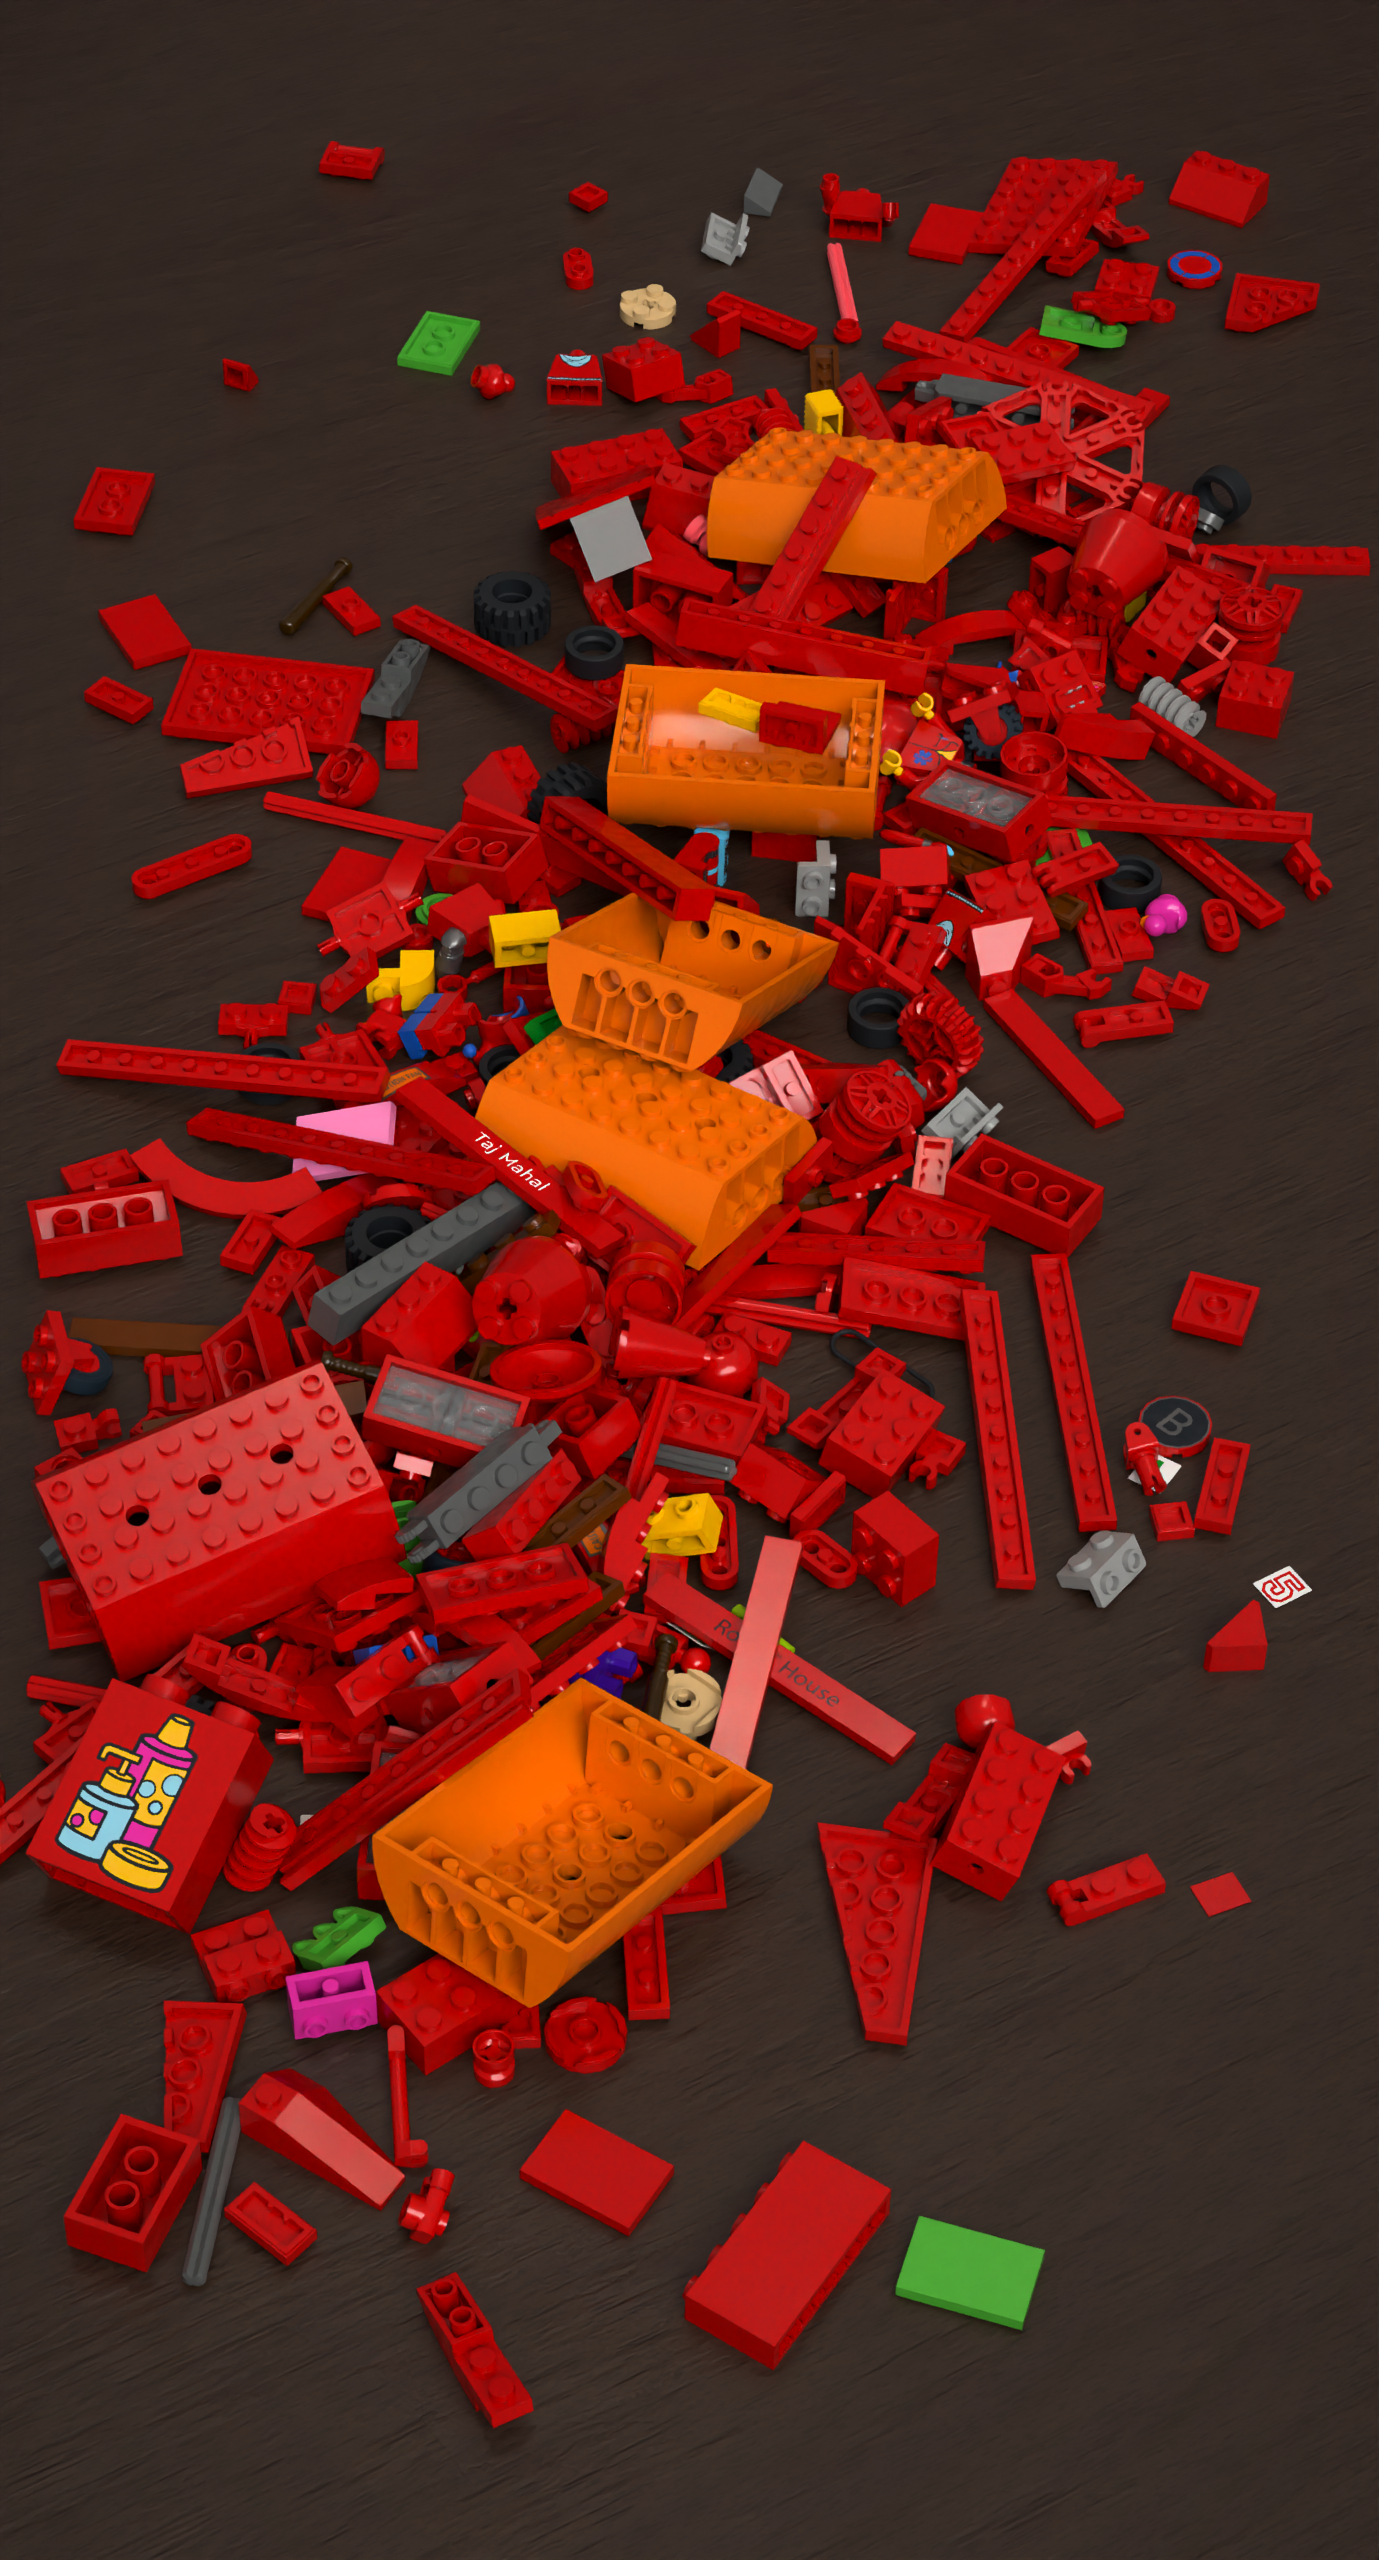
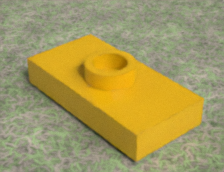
[698,688,762,733]

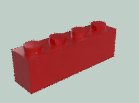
[462,1448,582,1562]

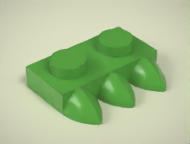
[292,1906,387,1971]

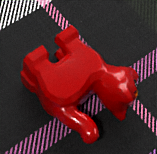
[356,994,407,1061]

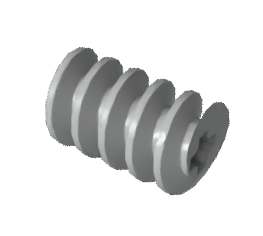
[1139,676,1207,737]

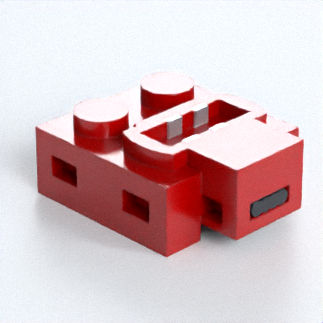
[1016,649,1104,733]

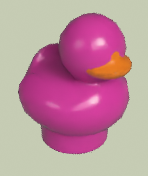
[1140,894,1187,937]

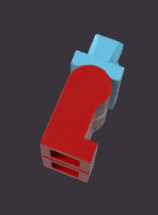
[674,828,730,887]

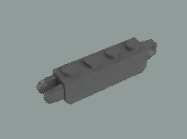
[915,373,1075,430]
[394,1419,562,1564]

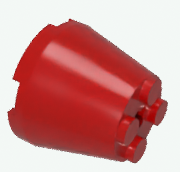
[1067,509,1169,620]
[472,1236,592,1346]

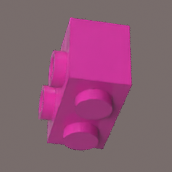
[285,1961,378,2040]

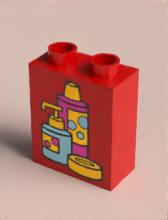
[25,1674,274,1935]

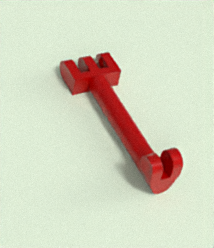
[387,2025,429,2168]

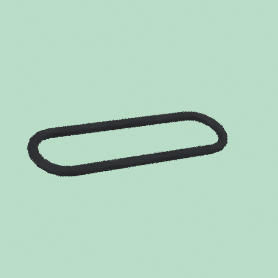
[829,1329,935,1399]

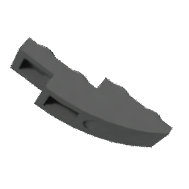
[361,639,430,719]

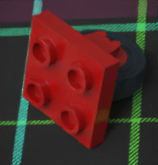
[21,1310,113,1416]

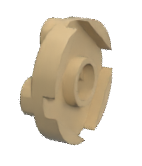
[620,284,676,330]
[661,1669,722,1741]

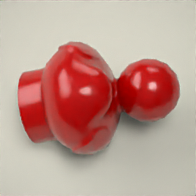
[471,364,515,399]

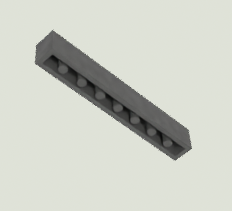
[307,1181,536,1346]

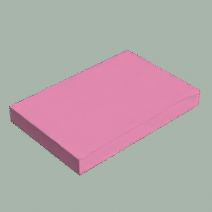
[292,1101,397,1181]

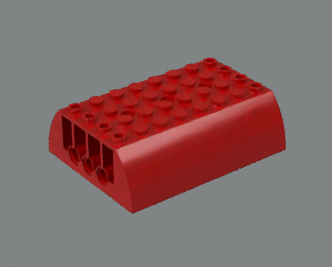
[31,1359,407,1682]

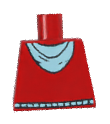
[547,349,602,406]
[928,888,998,972]

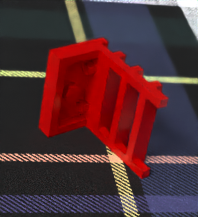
[883,567,949,640]
[844,872,895,955]

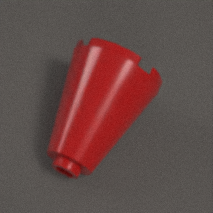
[606,1305,711,1379]

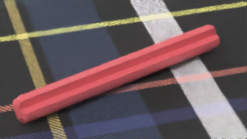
[827,242,858,321]

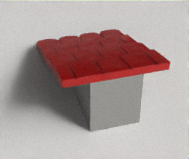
[535,464,657,582]

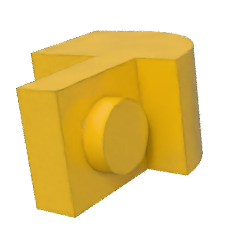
[366,950,435,1011]

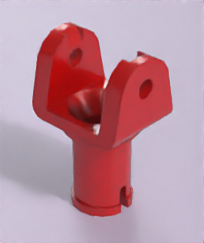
[1122,1422,1167,1496]

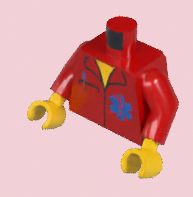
[879,693,977,791]

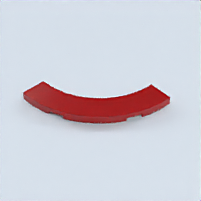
[129,1138,322,1219]

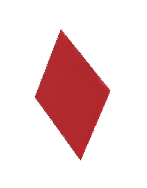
[1190,1872,1252,1917]

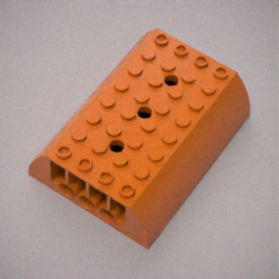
[707,427,1007,584]
[607,664,885,839]
[547,892,839,1072]
[467,1025,817,1271]
[372,1677,773,2008]

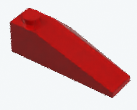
[238,2068,405,2211]

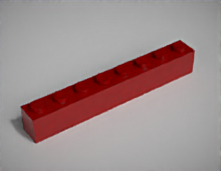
[675,598,932,697]
[539,796,716,921]

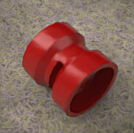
[473,2029,515,2088]

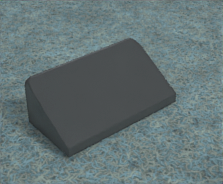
[744,168,783,217]

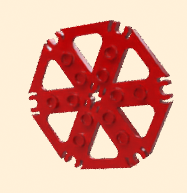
[976,381,1145,537]

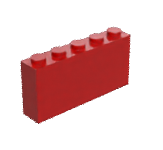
[682,2140,891,2371]

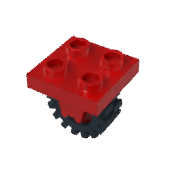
[947,679,1024,760]

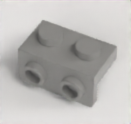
[701,212,750,266]
[795,840,836,917]
[921,1087,1004,1159]
[1056,1530,1146,1608]

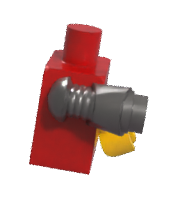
[427,883,507,978]

